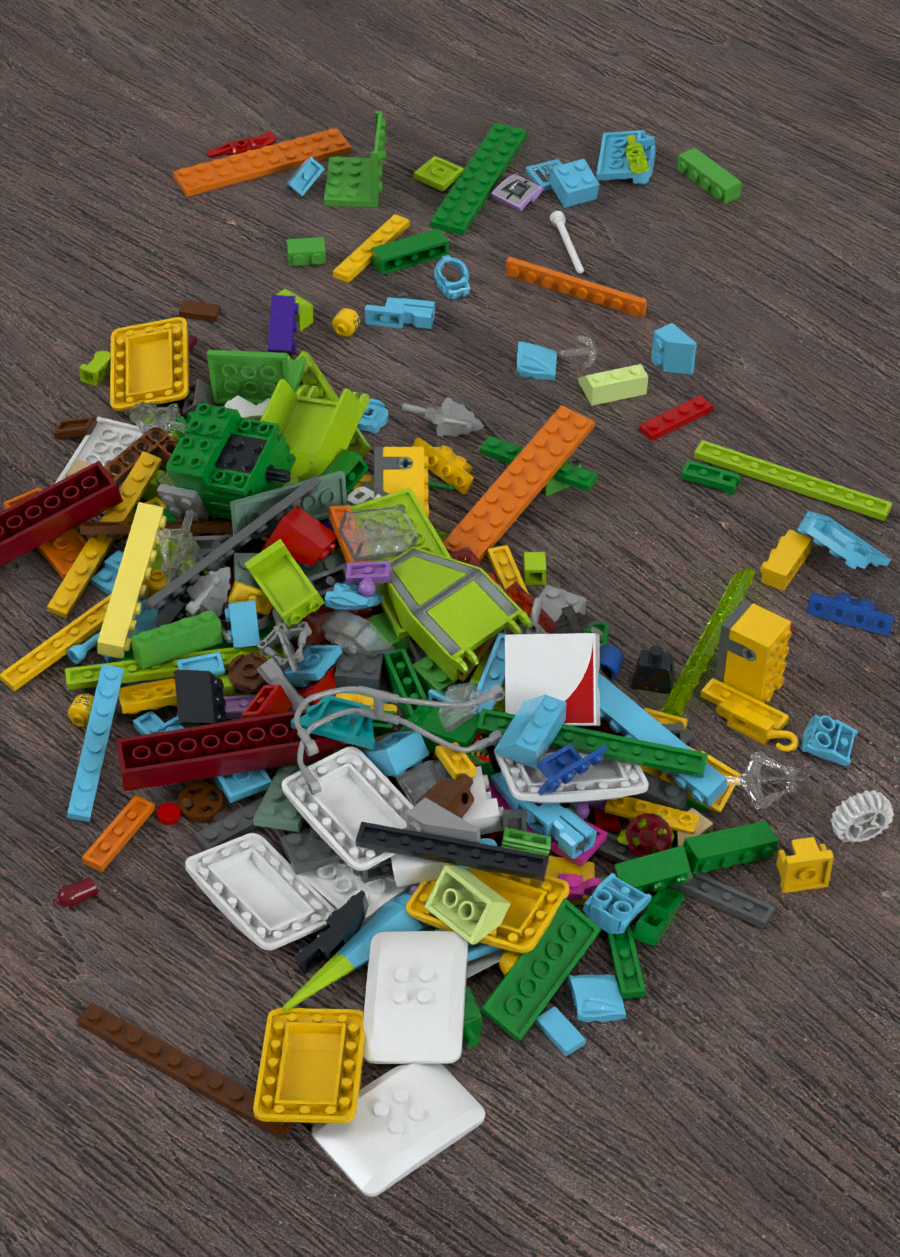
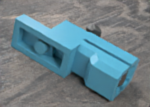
[365,292,435,329]
[514,798,597,859]

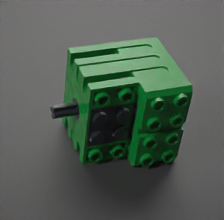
[166,403,296,520]

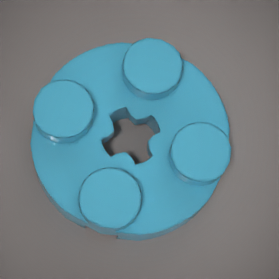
[357,399,388,433]

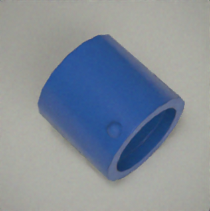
[599,645,624,683]

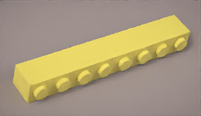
[97,502,167,659]

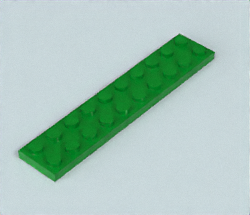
[430,123,528,236]

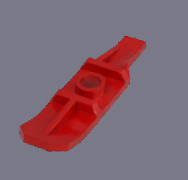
[207,132,276,158]

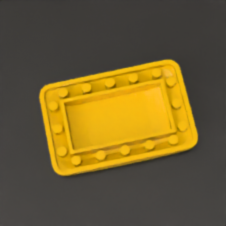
[110,317,189,411]
[406,868,570,953]
[253,1008,365,1124]

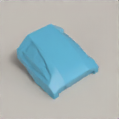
[516,341,557,380]
[324,582,384,610]
[800,714,858,766]
[583,873,652,934]
[567,974,626,1022]

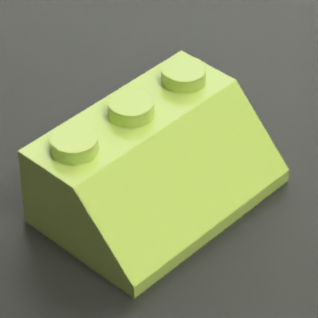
[578,364,648,406]
[424,865,511,945]

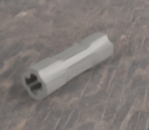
[257,657,310,711]

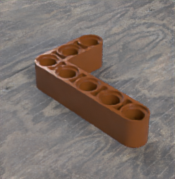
[104,427,178,486]

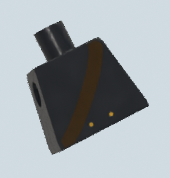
[630,645,675,695]

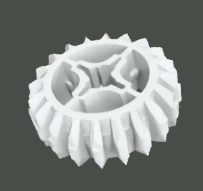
[831,790,894,844]

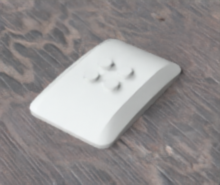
[282,747,414,871]
[495,747,649,804]
[185,833,335,950]
[363,931,468,1064]
[312,1063,485,1197]

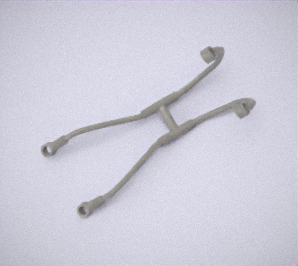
[294,685,505,795]

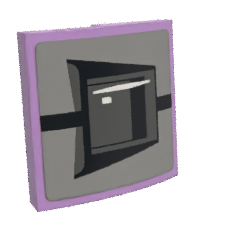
[491,174,544,212]

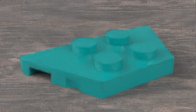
[291,695,375,750]

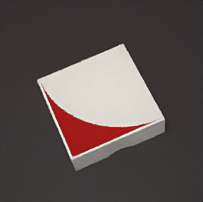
[505,633,600,726]

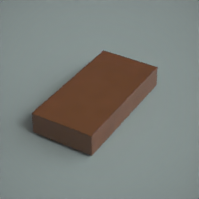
[179,300,221,322]
[54,417,98,439]

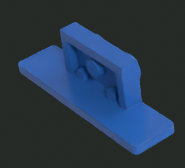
[807,593,895,636]
[537,744,608,796]

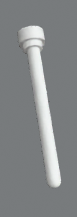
[550,211,584,274]

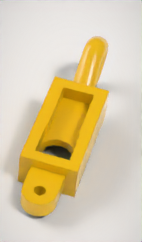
[715,702,799,752]

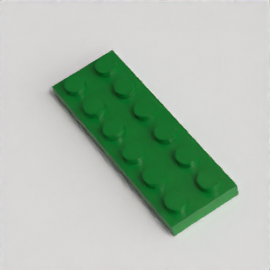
[480,898,601,1042]

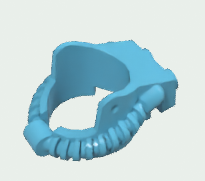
[434,255,471,299]

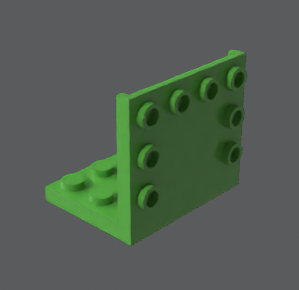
[324,111,386,208]
[206,350,307,405]

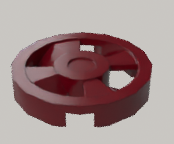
[625,813,672,857]

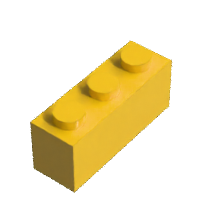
[760,529,812,591]

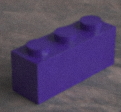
[268,295,299,357]

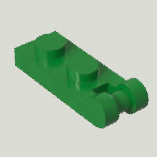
[680,460,741,495]

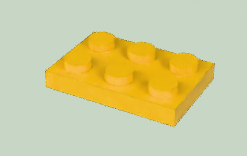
[118,677,177,714]

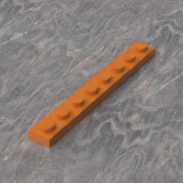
[506,256,647,318]

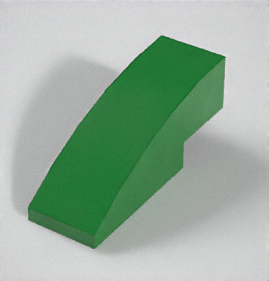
[633,886,686,947]

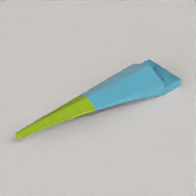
[283,890,434,1012]

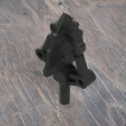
[553,605,596,634]

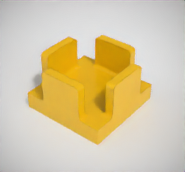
[776,837,834,893]

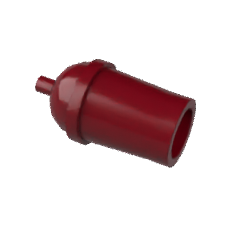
[52,877,98,908]

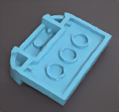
[596,130,656,184]
[797,511,891,569]

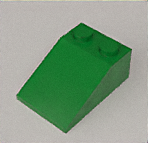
[401,705,480,751]

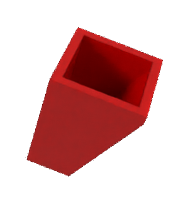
[261,506,337,566]

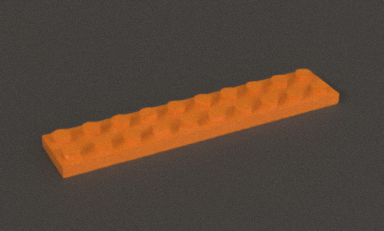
[173,128,351,197]
[443,405,595,566]

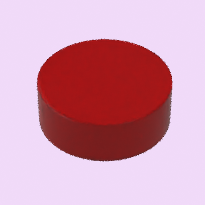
[157,802,181,825]

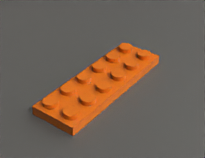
[3,487,101,580]

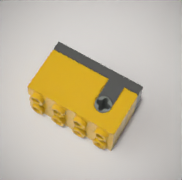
[374,447,429,517]
[715,599,792,703]

